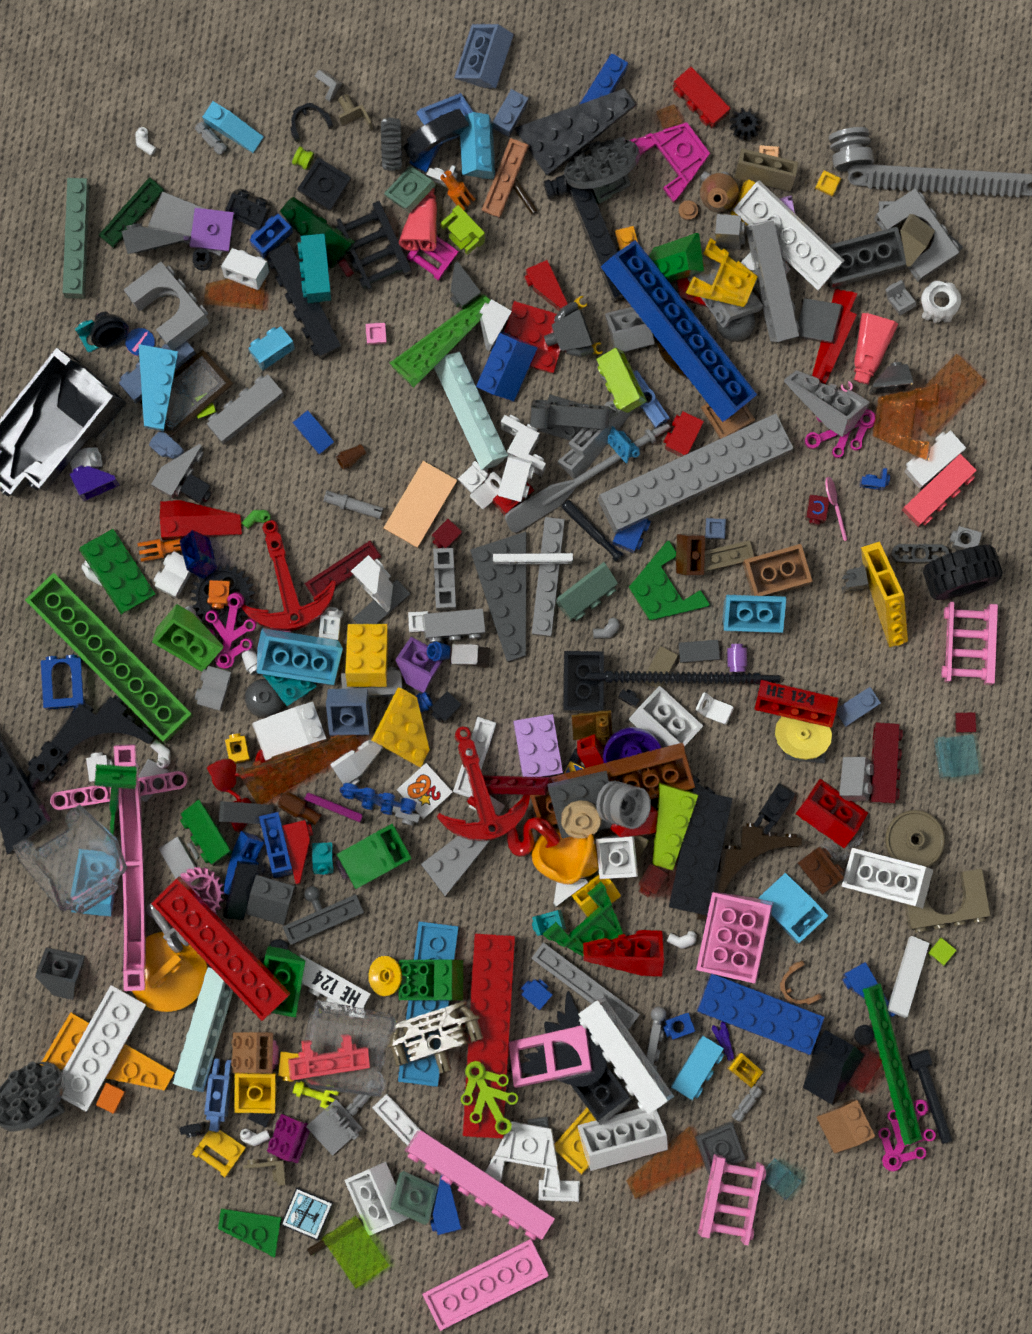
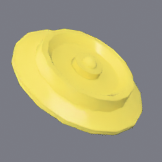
[775,716,832,760]

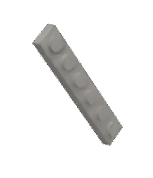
[532,517,564,637]
[531,942,640,1030]

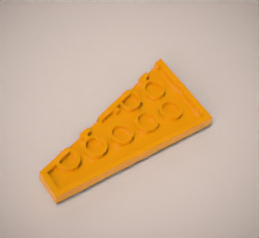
[40,1012,175,1090]

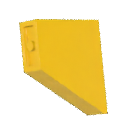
[861,541,908,648]

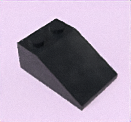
[803,1030,865,1106]

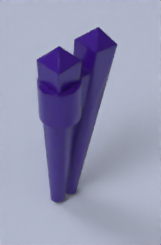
[712,1022,735,1061]

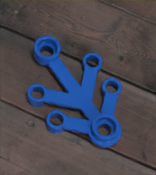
[339,783,417,815]

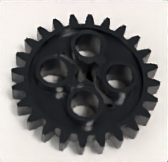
[191,564,255,628]

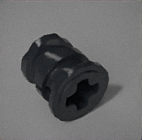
[193,249,212,271]

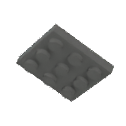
[548,770,613,839]

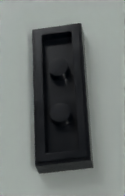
[223,861,258,920]

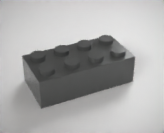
[828,227,907,289]

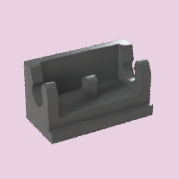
[842,565,868,593]

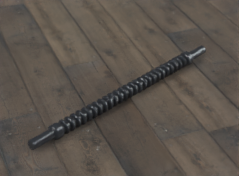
[585,670,780,685]

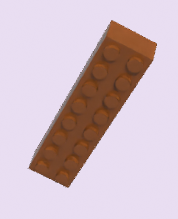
[530,742,695,825]

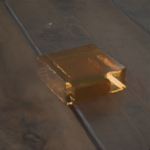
[656,104,682,130]

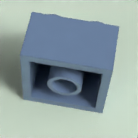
[326,688,371,735]

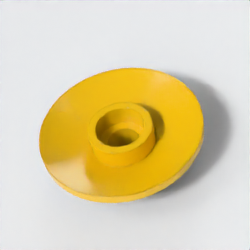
[369,956,402,996]

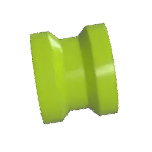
[292,146,314,170]

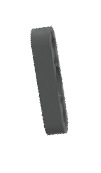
[891,544,949,563]

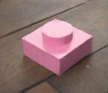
[366,323,387,345]

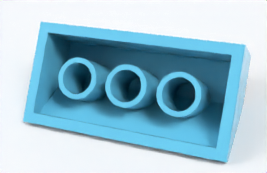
[257,628,343,685]

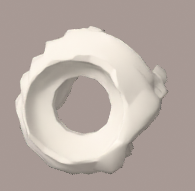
[921,280,961,323]

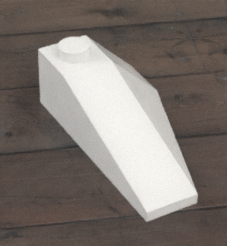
[330,740,383,785]

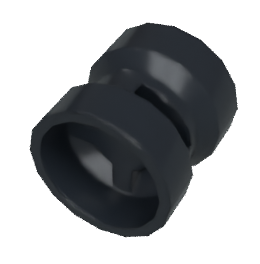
[543,176,567,200]

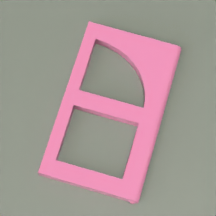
[508,1025,592,1088]

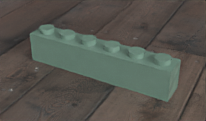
[63,178,90,299]

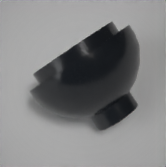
[90,312,129,348]

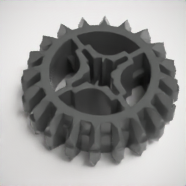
[381,117,402,171]

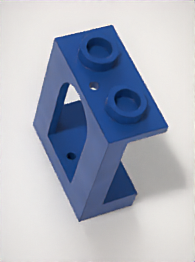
[41,655,85,710]

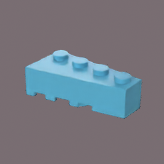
[139,344,178,431]

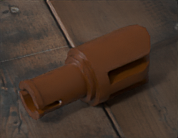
[278,792,321,825]

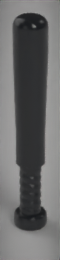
[562,500,623,562]

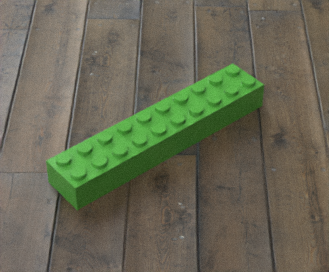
[25,572,193,743]

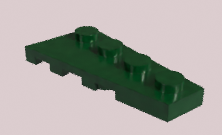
[280,197,355,269]

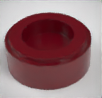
[338,258,354,277]

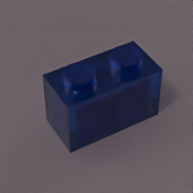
[179,530,217,579]

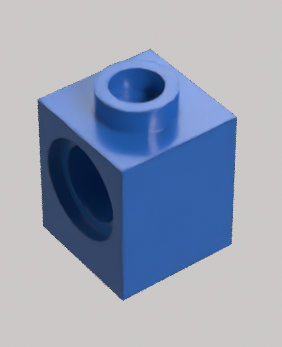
[663,1013,695,1040]

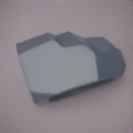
[149,431,184,459]

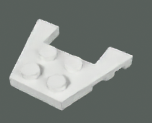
[485,1121,561,1193]

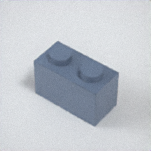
[492,89,528,137]

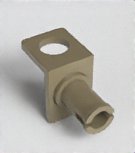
[338,94,374,131]

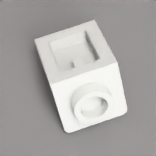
[427,165,458,188]
[458,461,489,493]
[319,607,343,640]

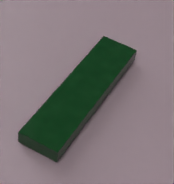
[98,177,165,249]

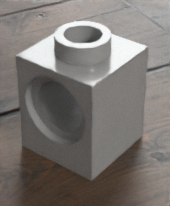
[950,526,982,550]

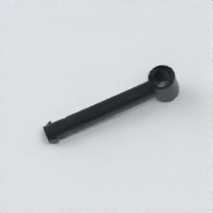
[907,1049,953,1144]

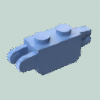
[204,1058,233,1132]

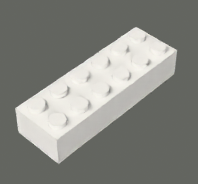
[578,997,674,1115]

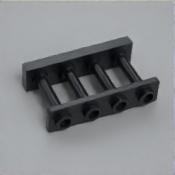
[335,201,412,293]

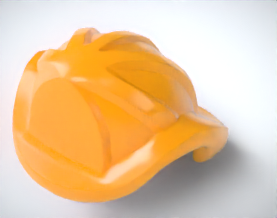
[532,828,599,885]

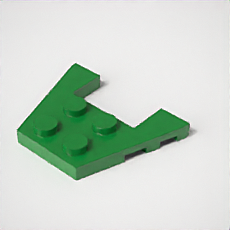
[629,540,710,621]
[543,881,623,956]

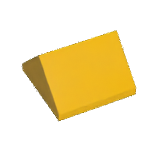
[235,1072,277,1113]

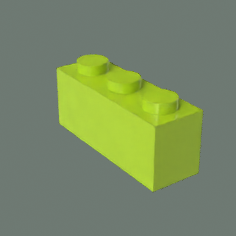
[596,348,647,413]

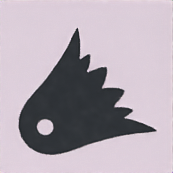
[507,991,606,1087]

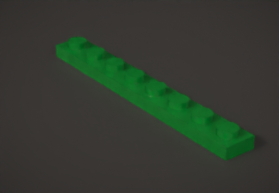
[862,983,922,1145]

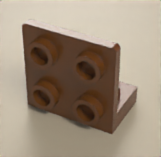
[797,846,844,895]

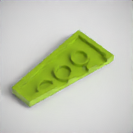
[653,783,698,870]

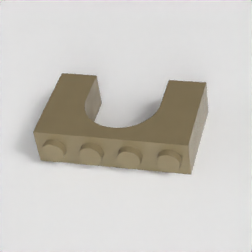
[905,869,990,933]

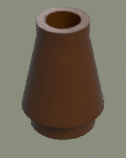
[336,444,366,470]

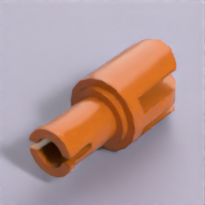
[440,171,476,210]
[137,538,183,562]

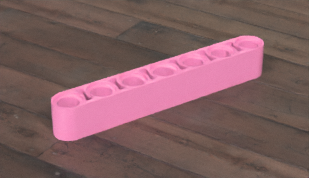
[50,771,188,810]

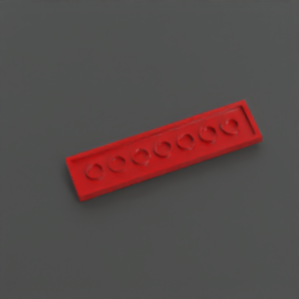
[151,876,291,1021]

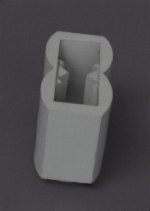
[195,666,232,711]

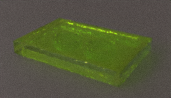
[322,1215,389,1289]

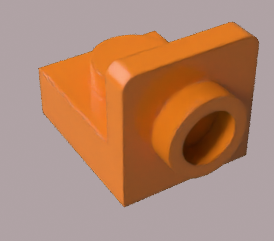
[207,580,230,609]

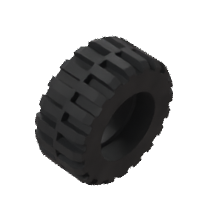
[923,544,1003,600]

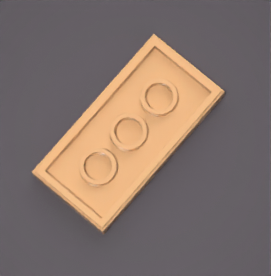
[384,461,457,548]

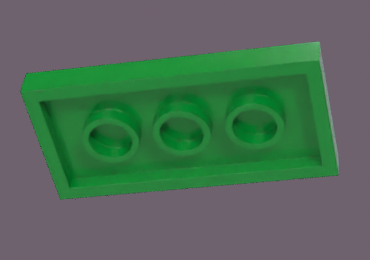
[79,529,155,615]

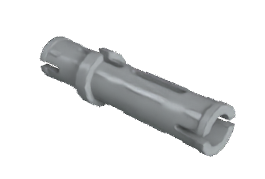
[323,490,383,520]

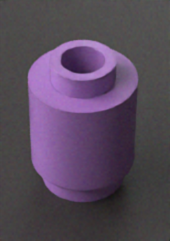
[727,644,747,672]

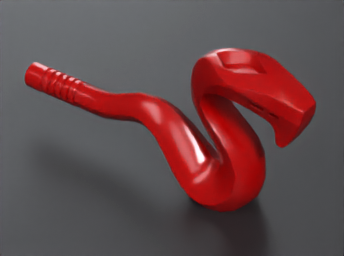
[466,796,560,857]

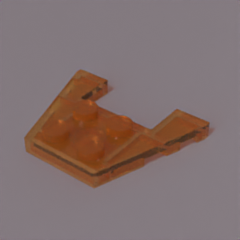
[872,384,940,461]

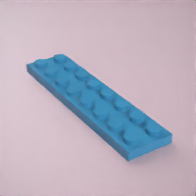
[398,922,458,1087]

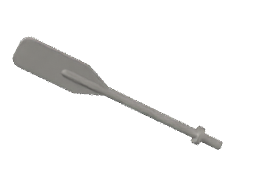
[505,422,670,532]

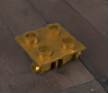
[571,710,613,746]

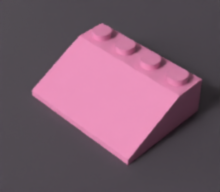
[696,892,773,983]

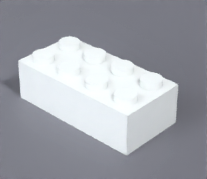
[842,848,933,909]

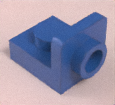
[859,468,890,491]

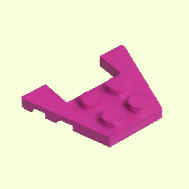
[630,123,710,203]

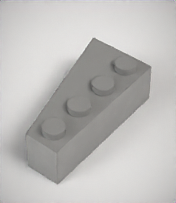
[421,820,495,897]

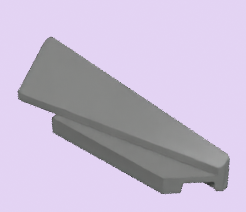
[557,401,634,479]

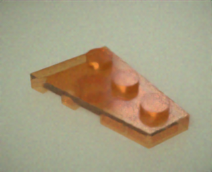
[204,277,267,310]

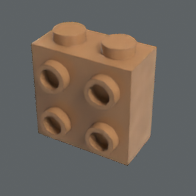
[231,1032,273,1073]

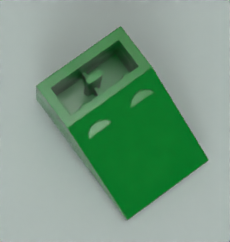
[336,823,412,890]
[399,959,463,1001]

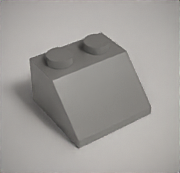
[605,307,654,352]

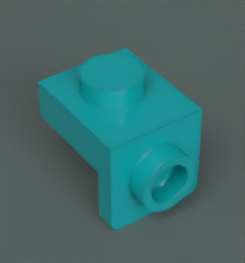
[312,842,334,875]
[532,910,566,936]

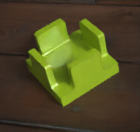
[441,205,485,255]

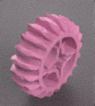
[180,867,224,914]

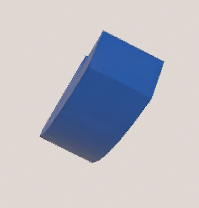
[224,831,264,894]

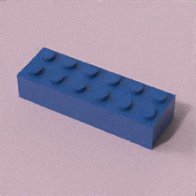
[696,974,825,1055]

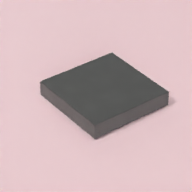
[798,298,843,344]
[694,1121,746,1175]

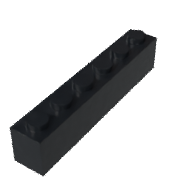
[570,188,625,303]
[267,242,342,360]

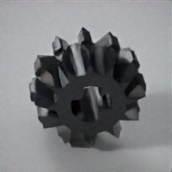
[729,108,762,141]

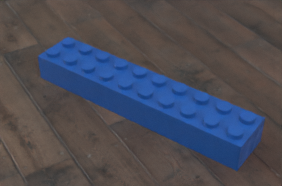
[601,240,757,422]

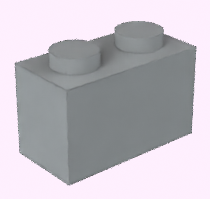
[839,757,873,801]

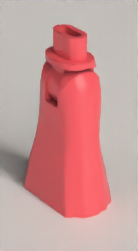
[399,188,437,251]
[854,313,898,385]

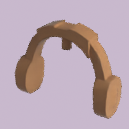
[780,960,822,1005]

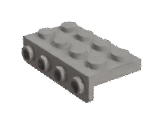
[687,247,763,327]

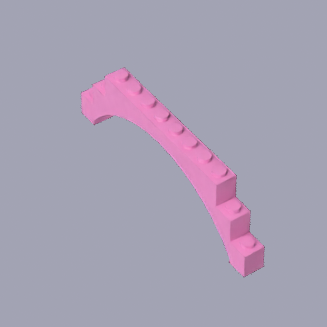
[114,744,146,991]

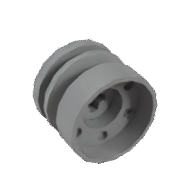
[828,127,874,172]
[596,781,651,829]

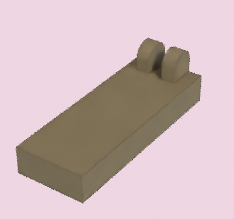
[704,540,754,572]

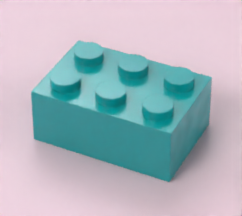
[297,234,331,303]

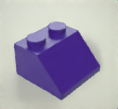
[70,465,120,501]

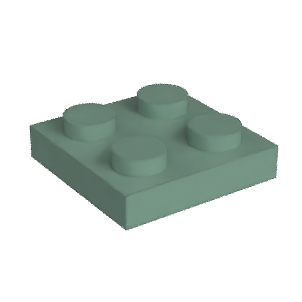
[384,166,436,213]
[390,1171,438,1225]

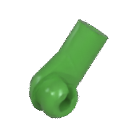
[241,510,271,530]

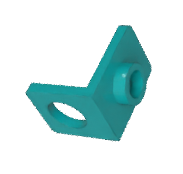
[75,320,99,353]

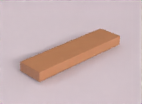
[481,138,529,218]

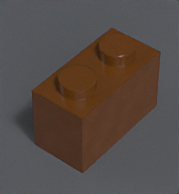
[676,534,705,575]

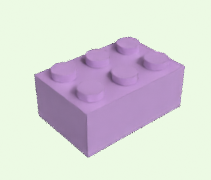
[513,714,563,777]

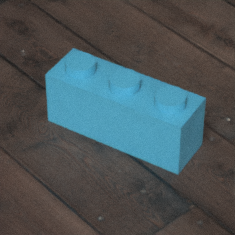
[671,1036,724,1100]

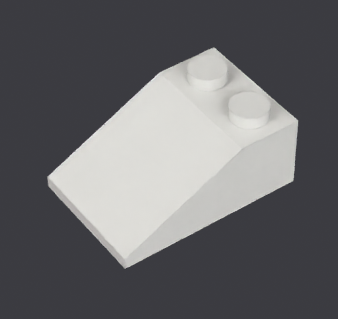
[252,702,326,761]

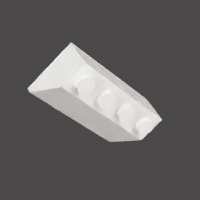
[578,1108,668,1171]

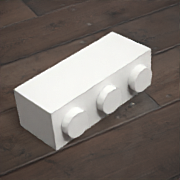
[904,430,966,489]

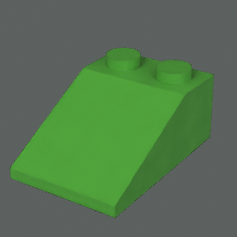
[152,604,223,672]

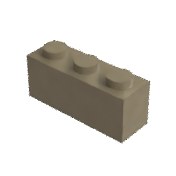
[734,148,798,192]

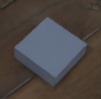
[705,518,726,539]

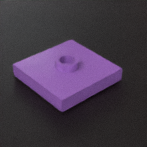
[190,208,234,252]

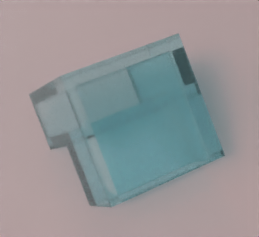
[763,1158,802,1200]

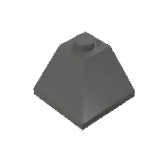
[869,362,913,395]
[35,947,85,1000]

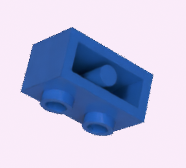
[249,213,293,259]

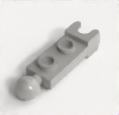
[646,1007,666,1070]

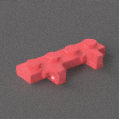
[288,1034,370,1080]

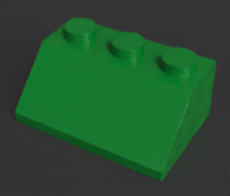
[649,233,704,283]
[180,800,232,866]
[264,946,306,1018]

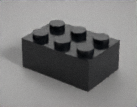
[563,651,604,713]
[571,1062,633,1125]

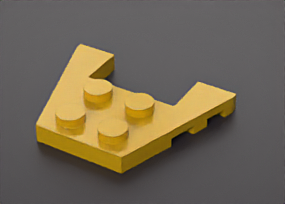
[686,238,758,307]

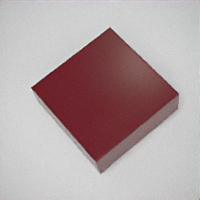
[955,712,976,733]

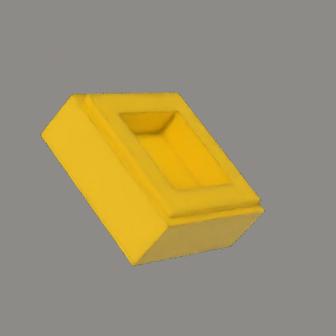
[815,170,841,197]

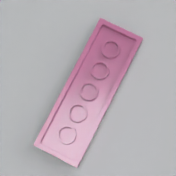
[422,1239,549,1331]

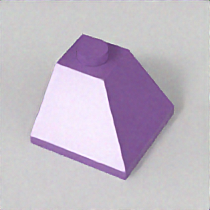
[395,637,443,693]

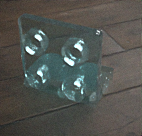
[934,734,979,779]

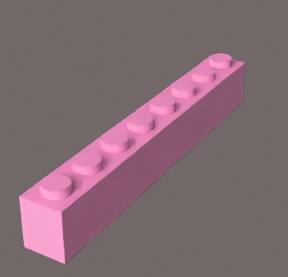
[405,1130,555,1241]

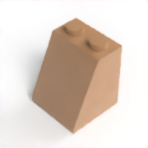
[816,1099,875,1153]

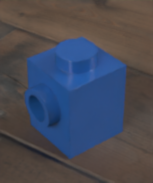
[521,979,552,1010]

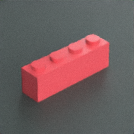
[902,454,977,527]

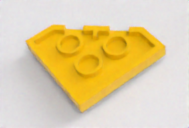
[371,687,430,768]

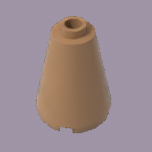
[700,173,739,212]

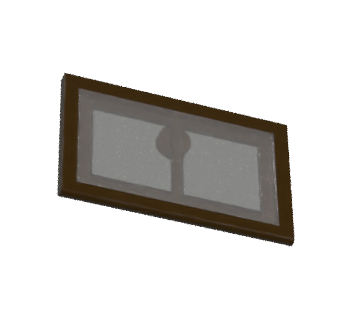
[140,349,234,438]

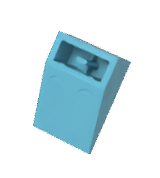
[758,873,828,944]

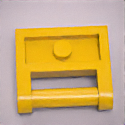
[192,1129,246,1178]

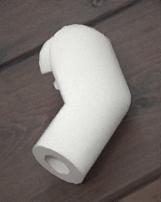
[135,127,156,156]
[82,560,102,586]
[150,739,170,769]
[666,931,697,949]
[240,1129,271,1146]

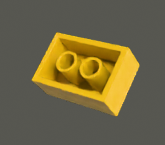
[345,624,389,687]

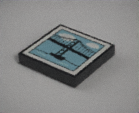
[281,1187,333,1241]

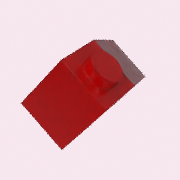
[524,260,568,311]
[282,820,313,885]

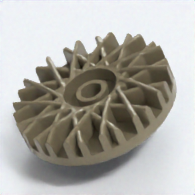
[884,810,945,867]

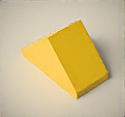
[727,1053,763,1088]

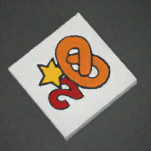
[397,763,453,819]

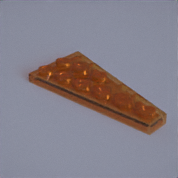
[236,735,361,804]

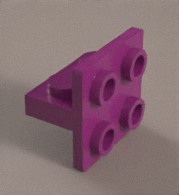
[267,1114,310,1163]

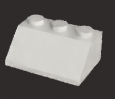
[629,686,703,748]
[344,1162,409,1236]

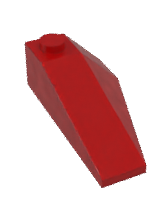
[160,500,242,541]
[583,930,664,977]

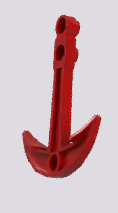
[241,520,336,631]
[436,726,530,841]

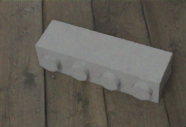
[207,374,284,445]

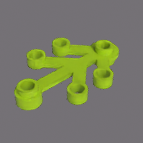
[461,1061,518,1134]

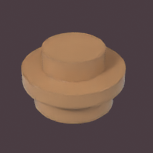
[678,200,698,220]

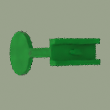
[94,764,137,841]

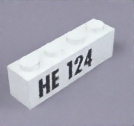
[300,955,371,1017]

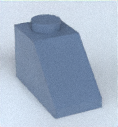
[836,687,881,727]

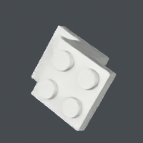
[501,415,546,477]

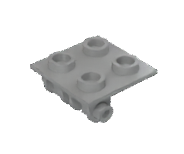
[306,1100,363,1156]

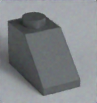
[450,261,481,309]

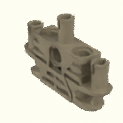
[387,1002,484,1074]

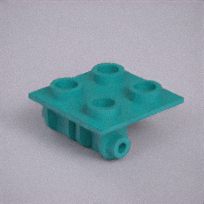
[263,674,317,706]

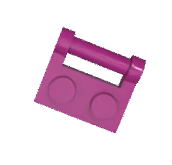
[407,236,459,281]

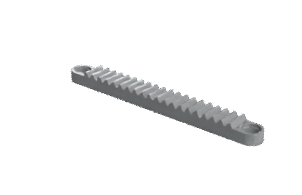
[848,164,1032,197]

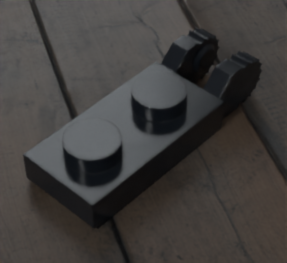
[753,783,795,834]

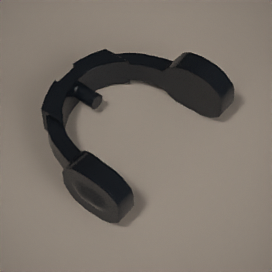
[290,103,333,142]

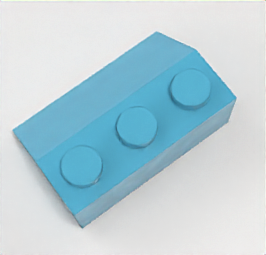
[460,112,495,179]
[723,595,786,633]

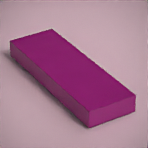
[304,792,363,823]

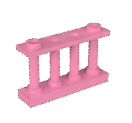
[941,602,998,685]
[698,1154,766,1245]

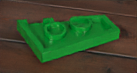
[218,1208,281,1258]

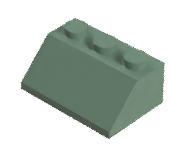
[556,562,618,622]

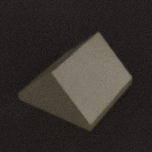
[900,214,935,267]

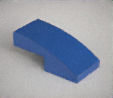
[292,410,334,454]

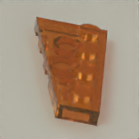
[626,1126,704,1199]

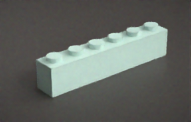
[434,352,508,470]
[173,967,233,1092]

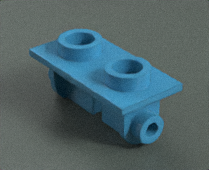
[608,426,640,463]

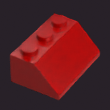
[796,779,868,848]

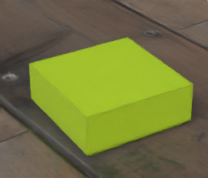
[928,938,956,966]

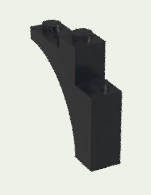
[49,695,153,754]

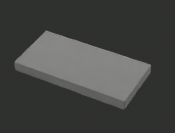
[148,192,235,257]

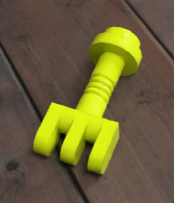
[292,1081,339,1109]

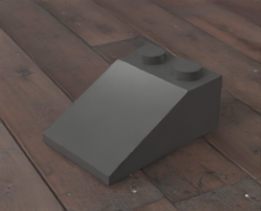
[122,223,191,254]

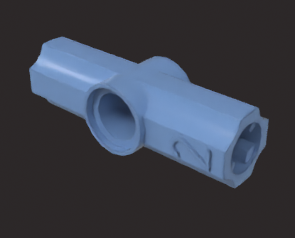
[633,370,670,428]

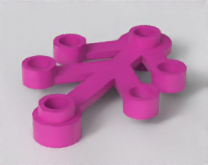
[804,409,876,458]
[205,592,257,669]
[878,1099,936,1171]

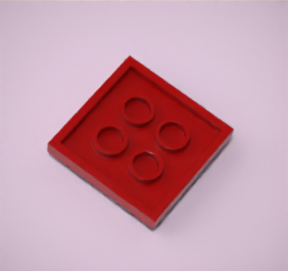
[505,301,561,374]

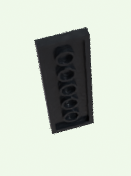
[668,790,733,916]

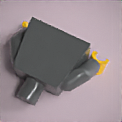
[544,296,603,357]

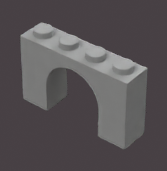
[874,189,959,282]
[124,262,209,350]

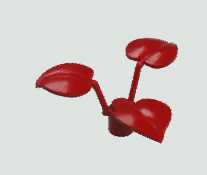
[207,749,279,833]

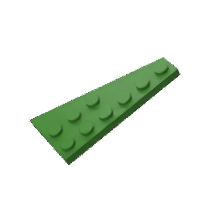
[390,294,491,388]

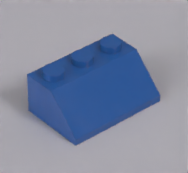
[476,331,538,401]

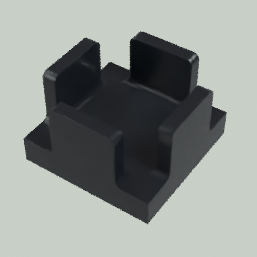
[297,157,351,212]

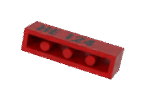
[754,680,839,728]

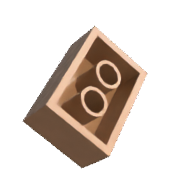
[742,544,812,596]

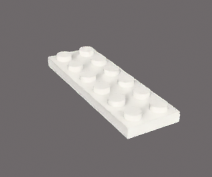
[733,180,844,290]
[61,985,146,1112]

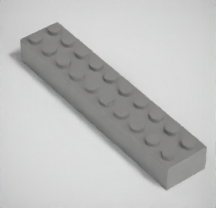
[598,414,793,534]

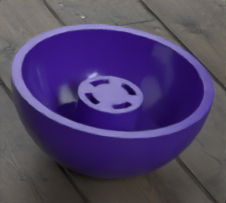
[603,727,661,763]

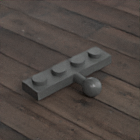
[283,886,364,945]

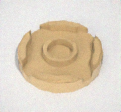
[561,800,601,839]

